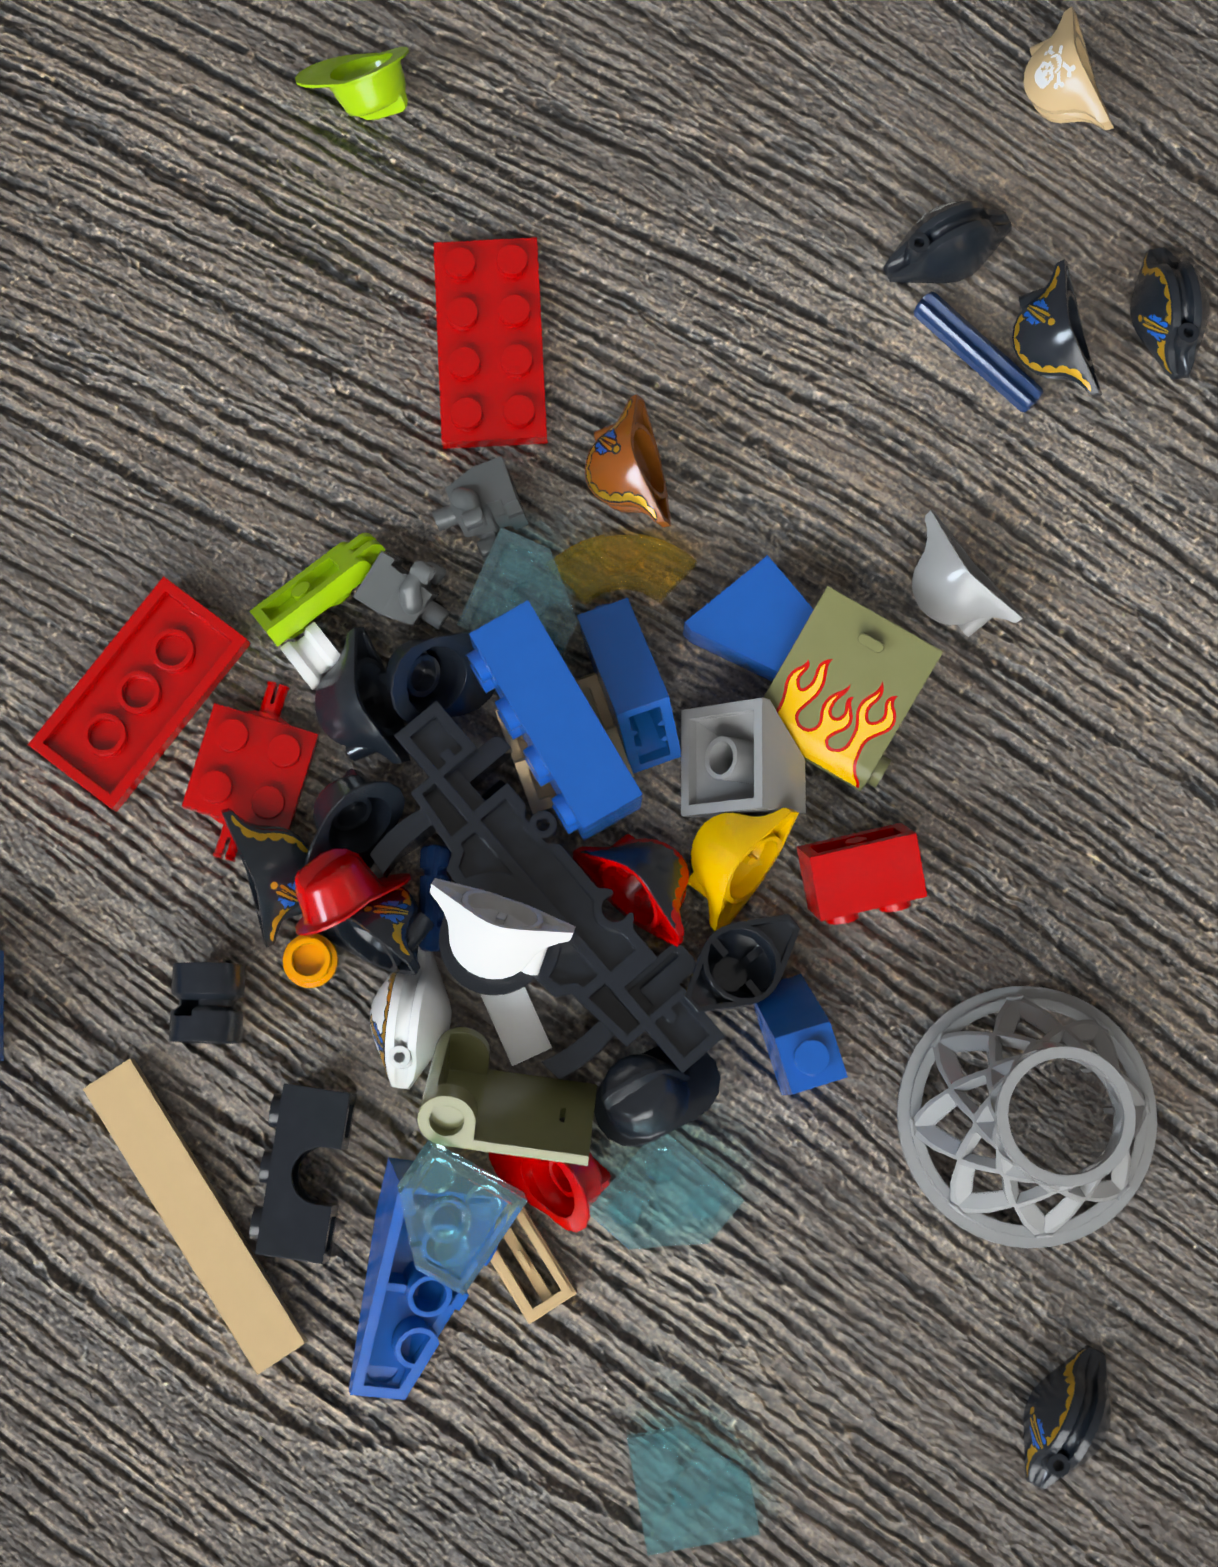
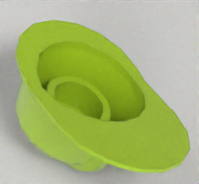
[295,47,409,120]

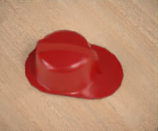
[295,849,411,936]
[488,1152,611,1232]

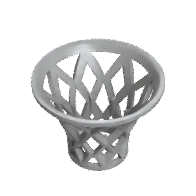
[897,986,1157,1248]

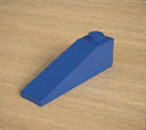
[349,1157,510,1400]

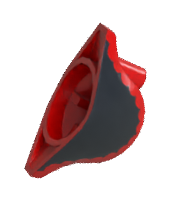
[573,834,689,947]

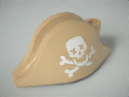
[1023,7,1114,130]

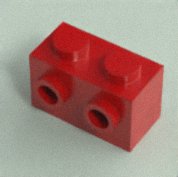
[797,823,927,925]

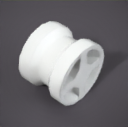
[279,622,341,690]

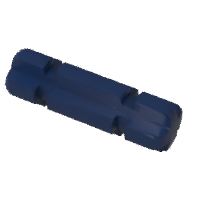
[419,845,451,952]

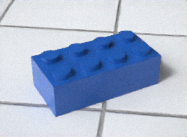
[467,600,643,841]

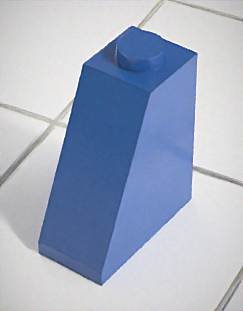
[683,555,814,682]
[577,598,681,774]
[753,974,848,1095]

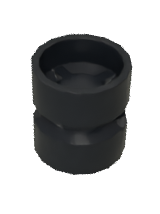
[169,962,246,1044]

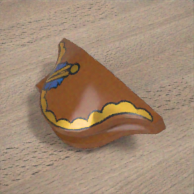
[585,394,671,527]

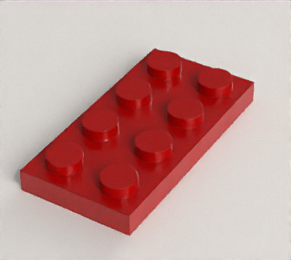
[433,237,548,449]
[28,576,251,812]

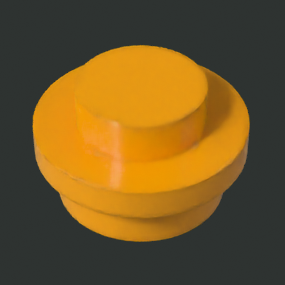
[283,934,338,988]

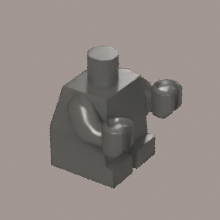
[432,456,529,561]
[353,551,450,630]

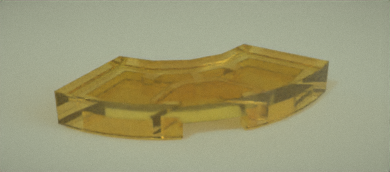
[547,534,697,605]

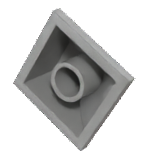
[681,698,806,817]

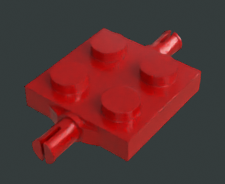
[181,681,319,862]

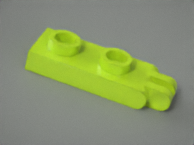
[250,532,385,647]

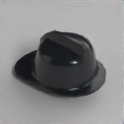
[378,632,495,722]
[305,768,405,868]
[594,1046,721,1147]

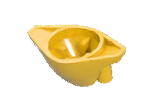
[688,808,799,931]

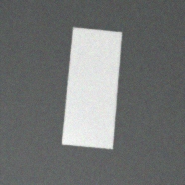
[480,987,552,1066]

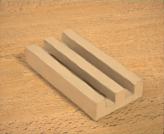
[490,1197,577,1324]

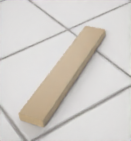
[83,1058,308,1375]

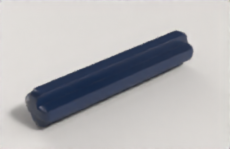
[913,291,1043,413]

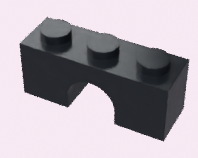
[249,1084,357,1264]

